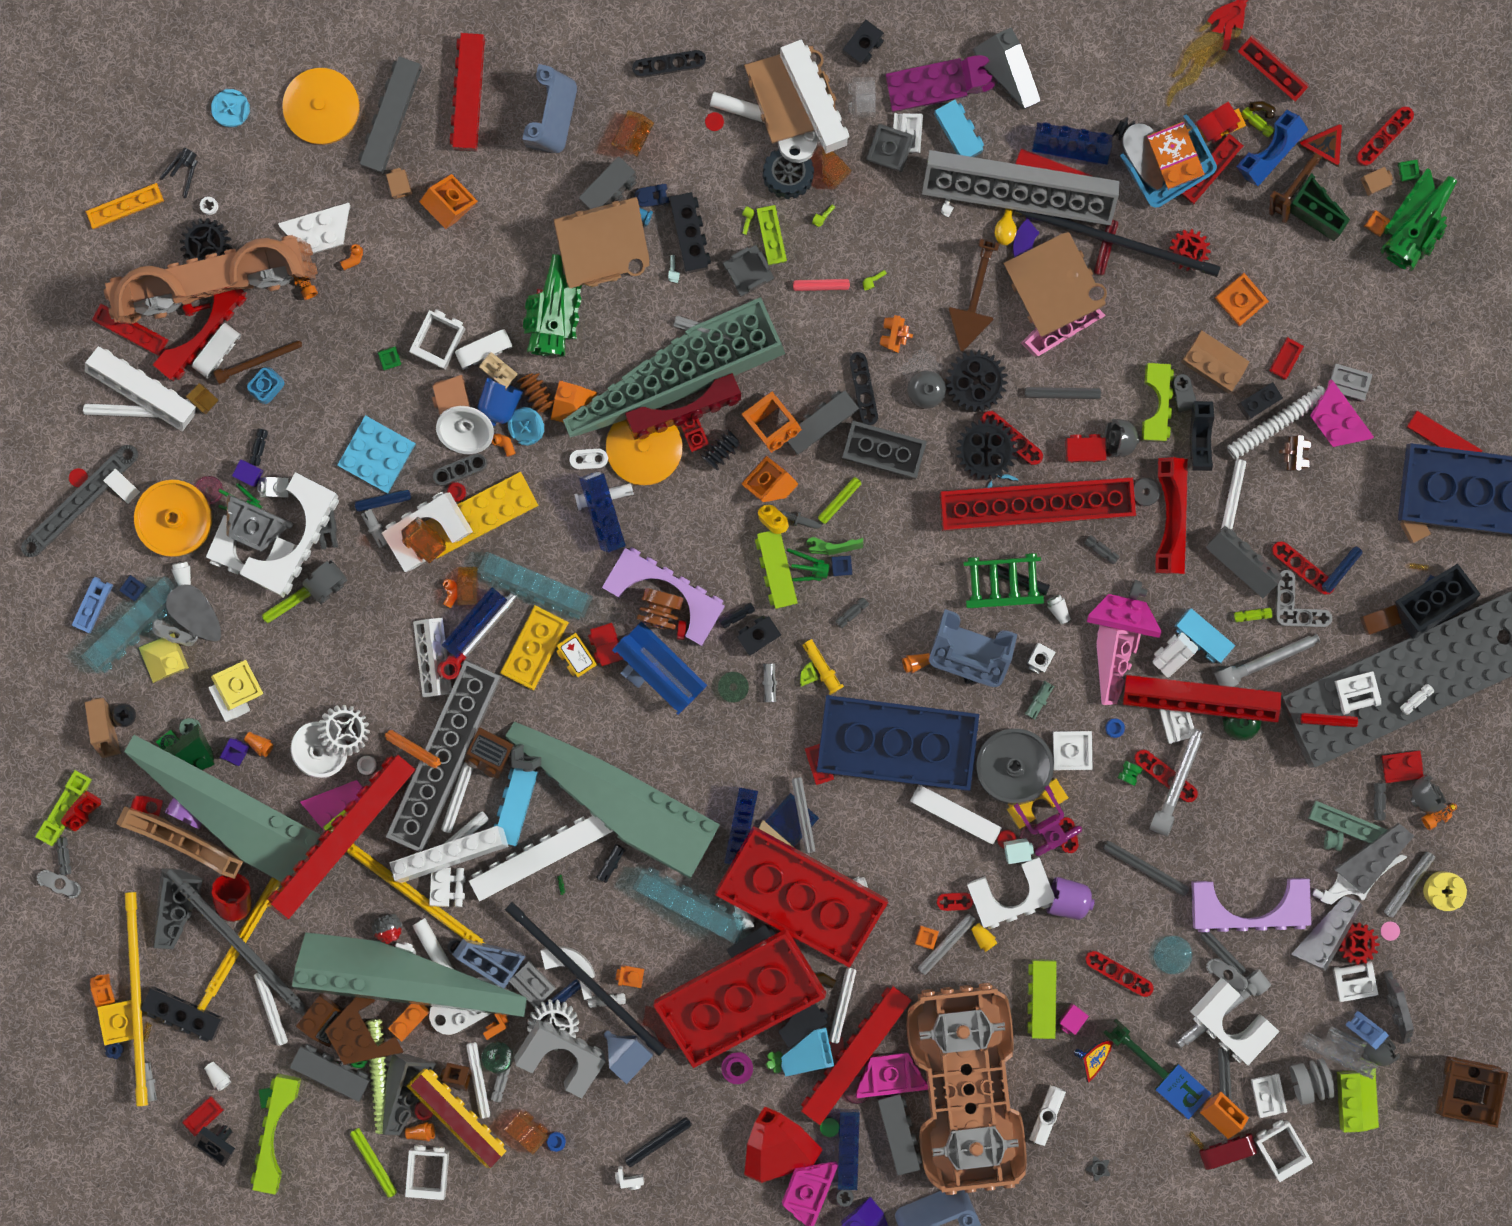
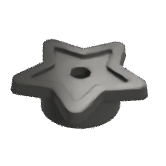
[1086,1156,1110,1181]

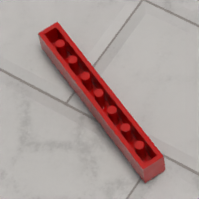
[1123,675,1281,722]
[801,985,912,1125]

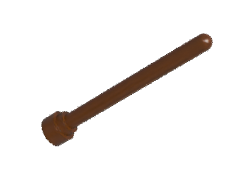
[213,341,302,385]

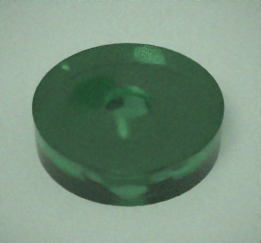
[718,672,749,702]
[482,1042,513,1074]

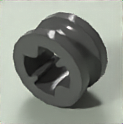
[836,1188,854,1207]

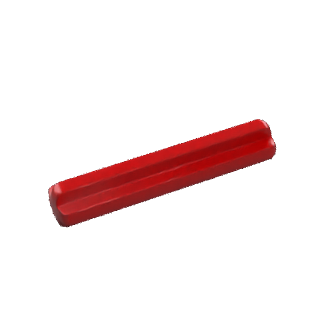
[1300,713,1358,727]

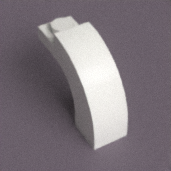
[541,946,596,1000]

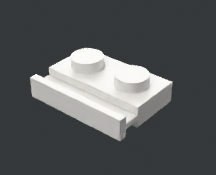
[893,113,923,153]
[1159,709,1195,744]
[1251,1073,1287,1118]

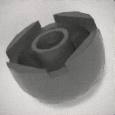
[907,370,946,409]
[1105,419,1139,457]
[1411,774,1447,813]
[1363,1037,1400,1066]

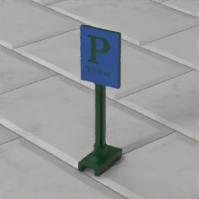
[1103,1019,1211,1120]

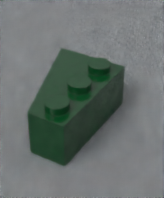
[1290,173,1350,241]
[160,724,215,786]

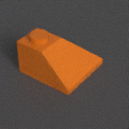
[551,381,598,423]
[741,456,798,502]

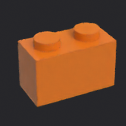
[388,1004,430,1042]
[1200,1092,1249,1139]

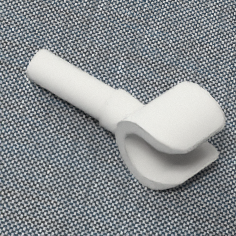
[941,198,954,217]

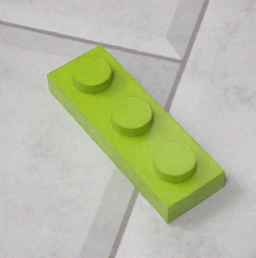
[757,205,787,266]

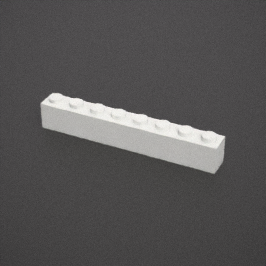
[469,814,613,901]

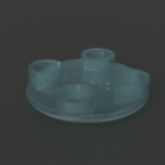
[1154,936,1193,974]

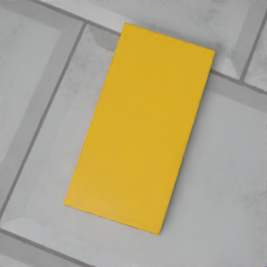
[500,605,569,690]

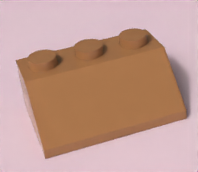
[1181,330,1250,394]

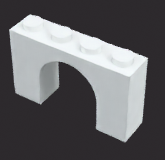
[382,492,473,572]
[206,515,298,574]
[967,856,1055,929]
[1190,978,1279,1065]

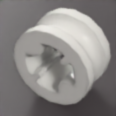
[200,197,218,215]

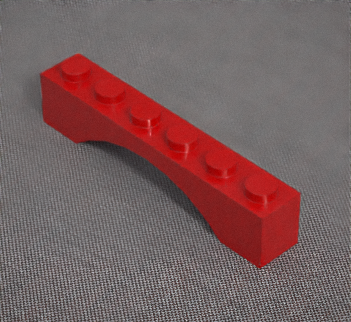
[153,289,247,381]
[1155,457,1188,574]

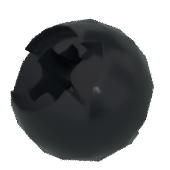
[112,703,136,728]

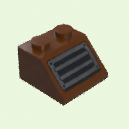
[464,727,514,779]
[296,993,344,1047]

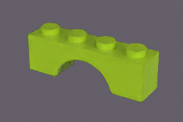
[1141,363,1174,442]

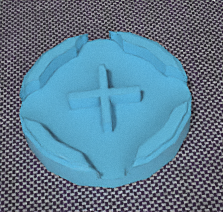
[211,89,250,127]
[508,407,544,446]

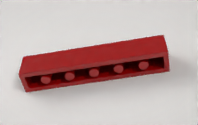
[450,33,485,152]

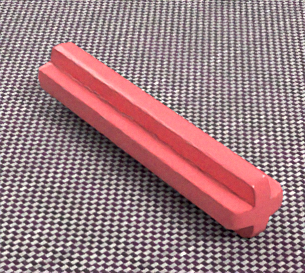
[793,279,850,291]

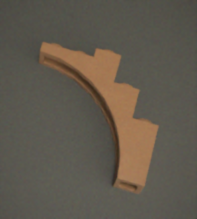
[116,806,243,879]

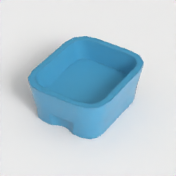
[247,367,284,404]

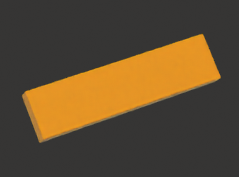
[85,183,164,230]

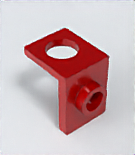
[131,795,163,816]

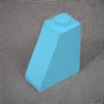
[781,1028,834,1077]

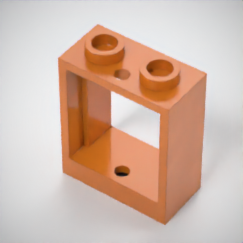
[742,391,802,453]

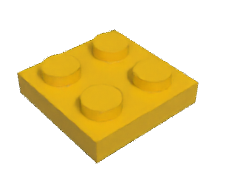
[97,1000,133,1045]

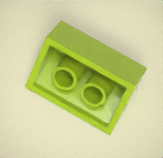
[1337,1069,1379,1133]

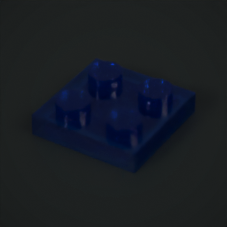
[765,793,819,847]

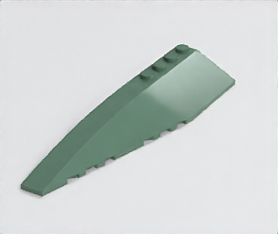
[563,297,785,438]
[505,722,720,879]
[124,735,321,897]
[292,932,527,1017]

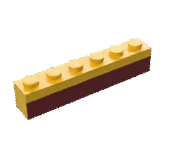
[407,1069,506,1168]

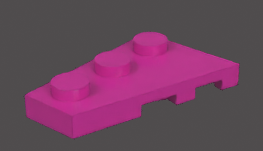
[300,780,363,831]

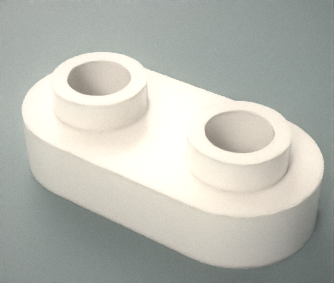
[570,449,608,470]

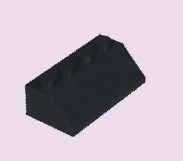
[1395,563,1480,640]

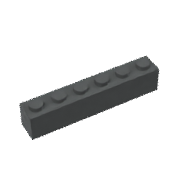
[358,56,422,174]

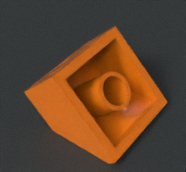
[419,174,478,229]

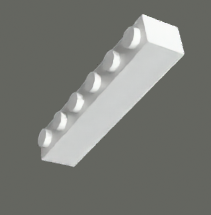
[780,39,849,154]
[85,346,196,431]
[389,826,509,883]

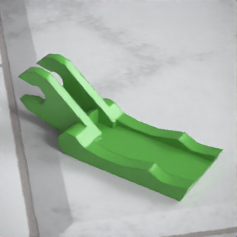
[806,537,864,555]

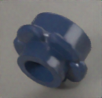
[105,1042,124,1059]

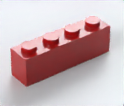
[1238,35,1309,102]

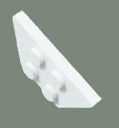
[278,203,350,254]

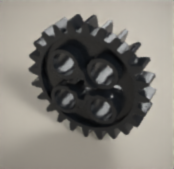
[945,350,1008,412]
[956,418,1019,481]

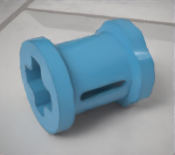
[639,208,653,227]

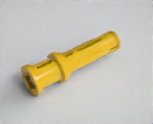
[802,639,844,695]

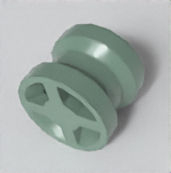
[179,718,201,735]
[1324,830,1344,851]

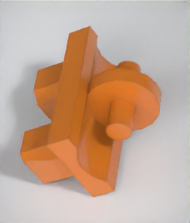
[880,315,913,353]

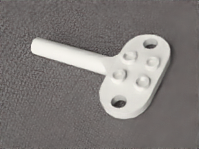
[710,92,819,163]
[412,918,499,1035]

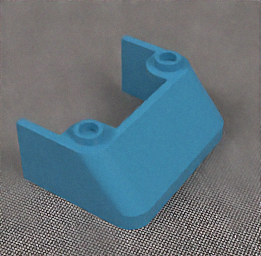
[1120,114,1217,208]

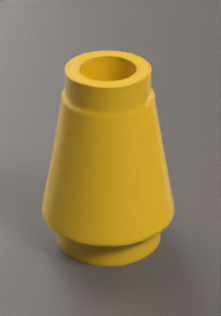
[971,923,997,952]

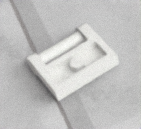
[1335,671,1381,715]
[1333,960,1378,1002]

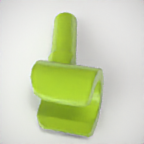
[812,204,835,227]
[742,207,755,235]
[862,270,887,291]

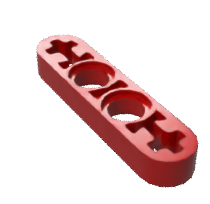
[1356,106,1414,166]
[981,411,1043,465]
[1272,541,1335,595]
[1134,749,1198,802]
[1085,950,1154,997]

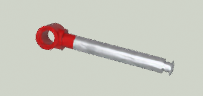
[437,591,518,679]

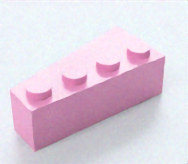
[1021,309,1106,357]

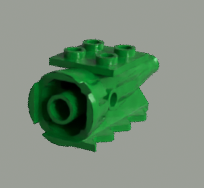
[1380,168,1457,271]
[523,254,582,357]

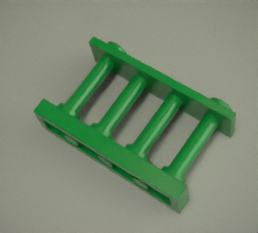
[964,553,1044,608]

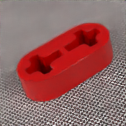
[1059,817,1078,853]
[936,892,973,911]

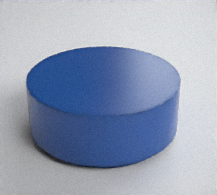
[1105,718,1125,738]
[546,1132,566,1152]

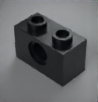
[842,19,884,67]
[1237,382,1283,420]
[737,615,781,656]

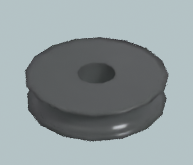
[1134,478,1160,506]

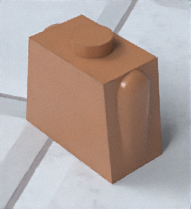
[432,375,471,415]

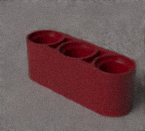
[1199,1133,1258,1170]

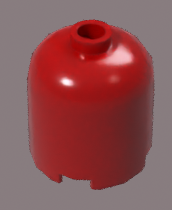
[211,873,252,922]

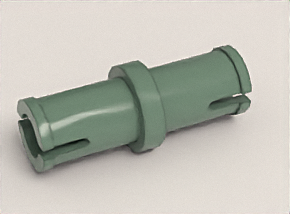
[1025,681,1055,719]

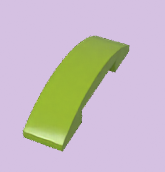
[35,770,92,847]

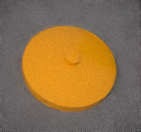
[283,68,360,145]
[606,420,682,486]
[134,480,212,557]

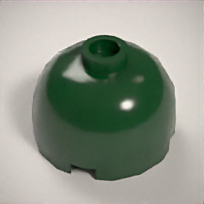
[1222,716,1261,741]

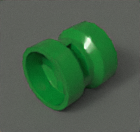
[1117,761,1143,786]

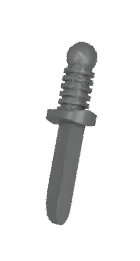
[780,510,822,529]

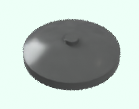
[976,729,1054,805]

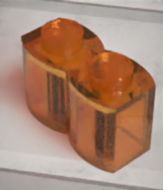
[504,1110,549,1155]

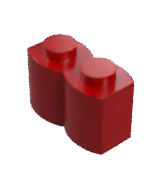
[1195,101,1241,143]
[588,623,624,667]

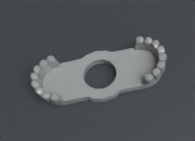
[152,620,198,646]
[37,870,81,899]
[1206,958,1248,993]

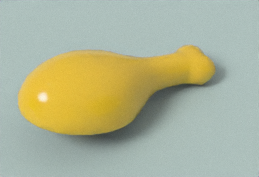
[995,208,1017,245]

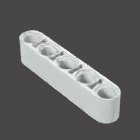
[910,784,1002,844]

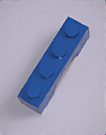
[1236,110,1309,186]

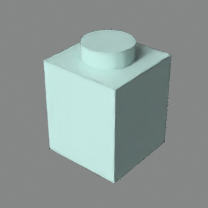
[1003,838,1034,864]

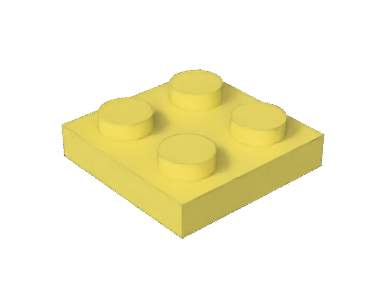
[211,660,263,711]

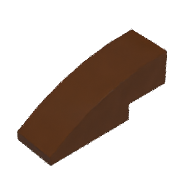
[1360,604,1401,635]

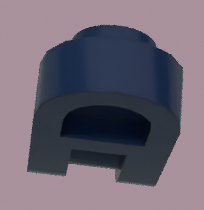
[634,184,670,208]

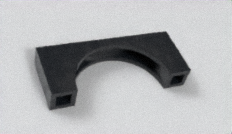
[726,924,829,1048]

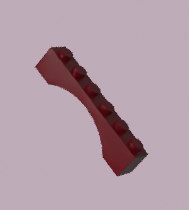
[625,373,741,440]

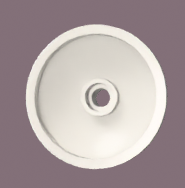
[436,406,494,454]
[291,722,347,778]

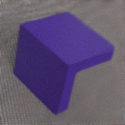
[232,460,264,487]
[220,737,250,766]

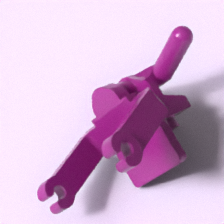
[1013,785,1082,856]

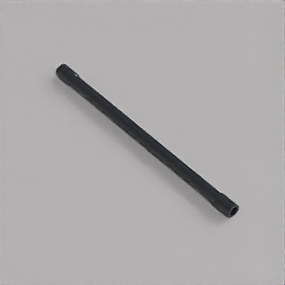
[1015,210,1221,277]
[505,901,666,1056]

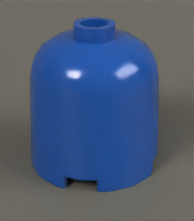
[477,377,523,426]

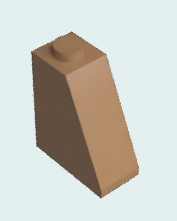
[85,698,121,758]

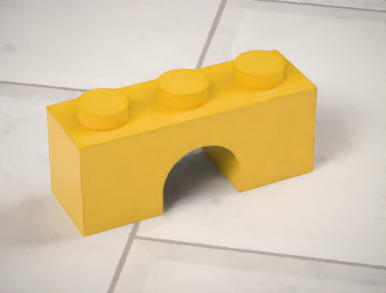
[1006,778,1068,829]

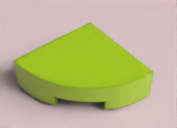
[800,662,819,687]

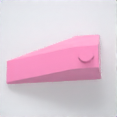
[1096,625,1141,705]

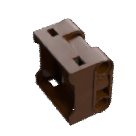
[1435,1056,1509,1128]

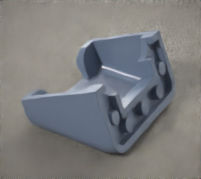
[522,64,577,153]
[929,609,1017,687]
[895,1190,981,1226]

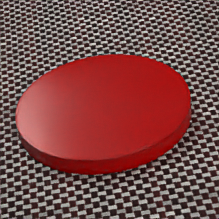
[705,112,724,131]
[69,468,88,487]

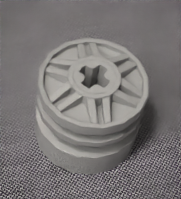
[1290,1058,1334,1106]

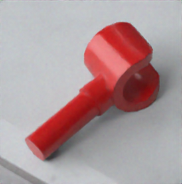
[182,303,211,316]

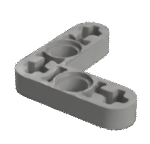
[1275,570,1332,627]

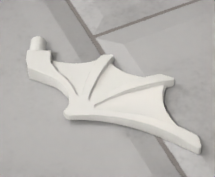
[1312,854,1407,905]

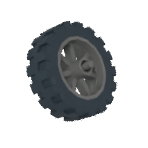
[762,148,814,199]

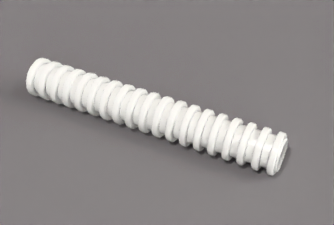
[1227,385,1326,460]

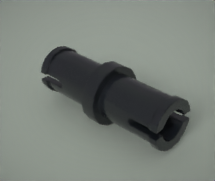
[596,844,626,883]

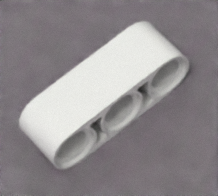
[192,323,241,378]
[455,329,513,370]

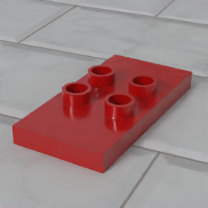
[715,826,888,968]
[653,928,826,1068]

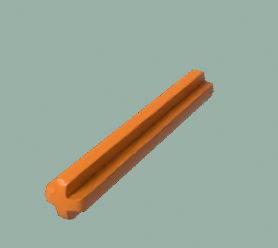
[385,730,441,768]

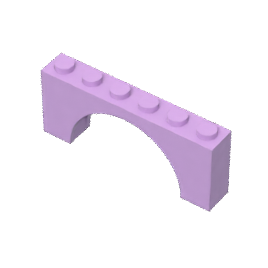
[602,547,725,646]
[1191,878,1311,932]

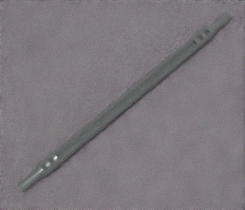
[165,869,308,1016]

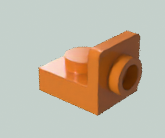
[615,965,645,988]
[90,974,115,1007]
[483,1014,509,1040]

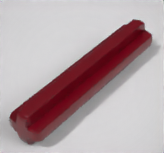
[1094,220,1118,275]

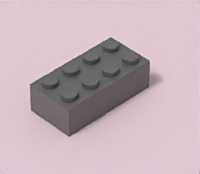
[842,421,927,480]

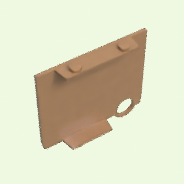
[744,46,837,143]
[553,197,649,288]
[1004,232,1107,337]

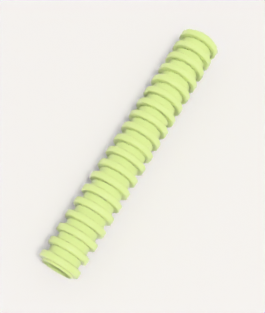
[365,1019,387,1134]

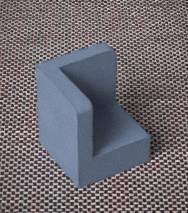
[620,664,645,688]

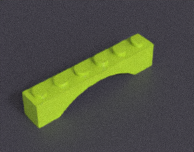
[251,1074,301,1195]

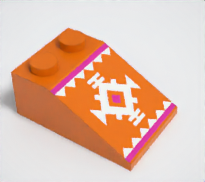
[1147,121,1205,190]

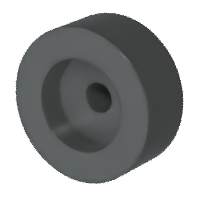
[1128,580,1148,600]

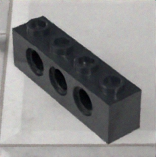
[670,192,711,274]
[141,987,224,1042]

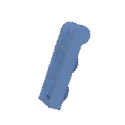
[72,577,113,633]
[1345,1011,1389,1049]

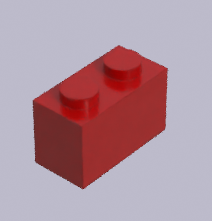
[1065,434,1106,463]

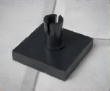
[193,1125,235,1167]

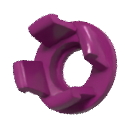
[721,1052,753,1084]

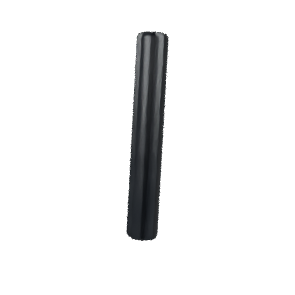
[625,1117,692,1167]

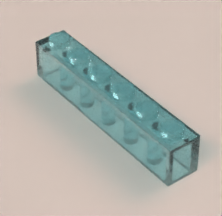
[477,551,593,620]
[81,576,177,673]
[632,867,747,943]

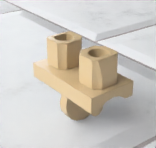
[479,352,517,389]

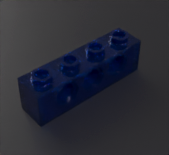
[1032,122,1113,165]
[579,472,626,552]
[724,787,758,865]
[837,1109,860,1190]

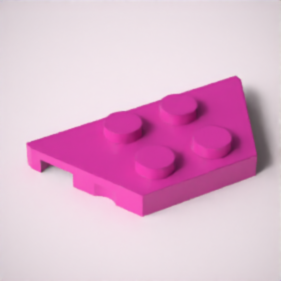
[1310,379,1374,447]
[1087,594,1161,638]
[855,1052,928,1098]
[782,1162,838,1226]

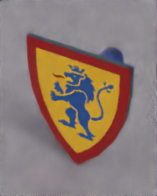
[1074,1040,1113,1083]

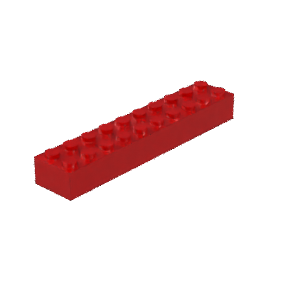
[939,477,1136,531]
[267,755,416,920]

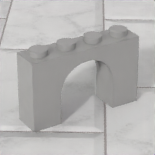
[514,1020,606,1099]

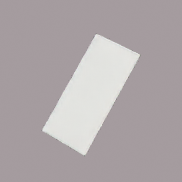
[103,468,140,504]

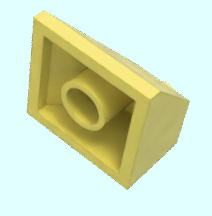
[139,633,189,683]

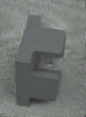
[723,245,775,297]

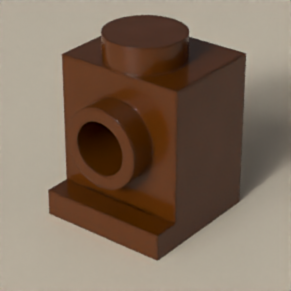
[441,1063,472,1091]

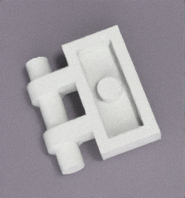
[429,868,466,907]

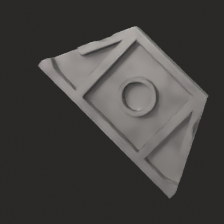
[226,494,293,552]
[1383,970,1414,1044]

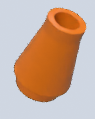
[902,653,930,674]
[244,732,274,757]
[405,1122,435,1141]

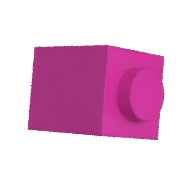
[1058,1003,1089,1035]

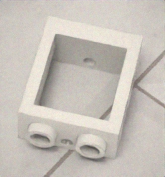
[409,309,465,370]
[1254,1120,1313,1182]
[405,1145,449,1200]

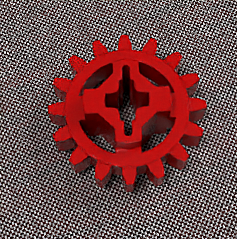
[1168,229,1211,271]
[1337,923,1380,965]

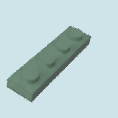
[1308,801,1387,844]

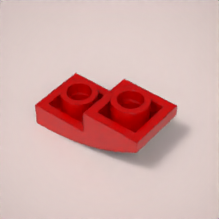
[681,418,709,452]
[61,791,101,832]

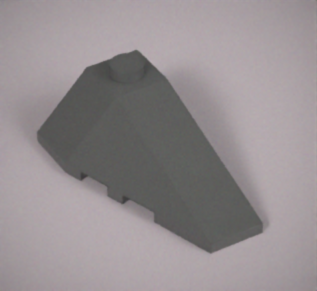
[972,27,1040,109]
[153,868,202,949]
[382,1054,436,1135]

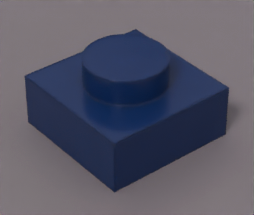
[832,556,852,576]
[119,575,147,602]

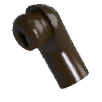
[815,972,837,989]

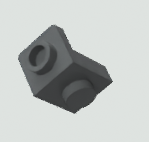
[510,744,541,772]

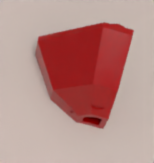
[744,1106,822,1183]

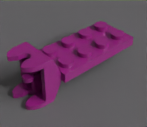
[886,55,996,112]

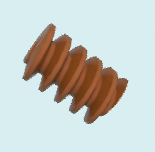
[517,373,554,414]

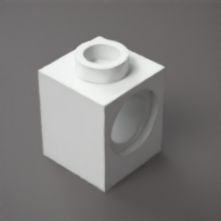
[1026,643,1056,674]

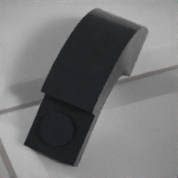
[1190,401,1215,471]

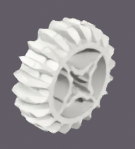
[317,705,370,757]
[527,999,579,1051]

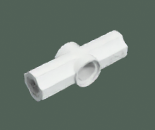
[1029,1085,1066,1146]

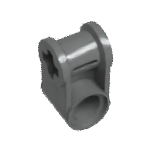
[1172,374,1196,412]

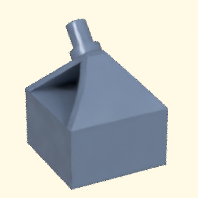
[604,1031,654,1084]

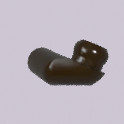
[1249,101,1276,119]

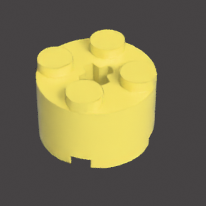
[1423,871,1467,911]

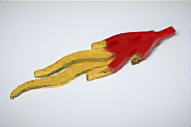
[1167,0,1248,106]

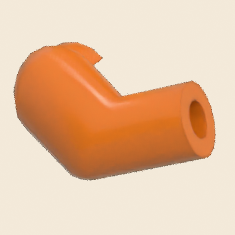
[340,244,363,270]
[491,433,516,457]
[443,579,459,608]

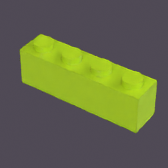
[755,531,798,609]
[1027,959,1057,1039]

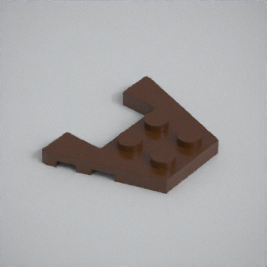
[325,997,404,1065]

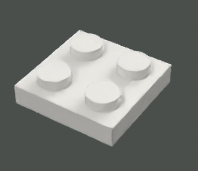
[1053,731,1092,770]

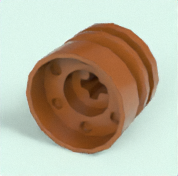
[637,588,684,629]

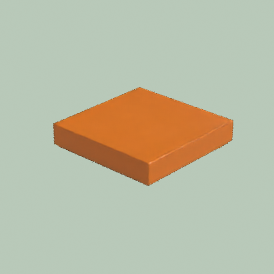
[1215,273,1269,327]

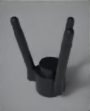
[159,148,198,198]

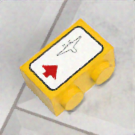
[556,633,598,678]

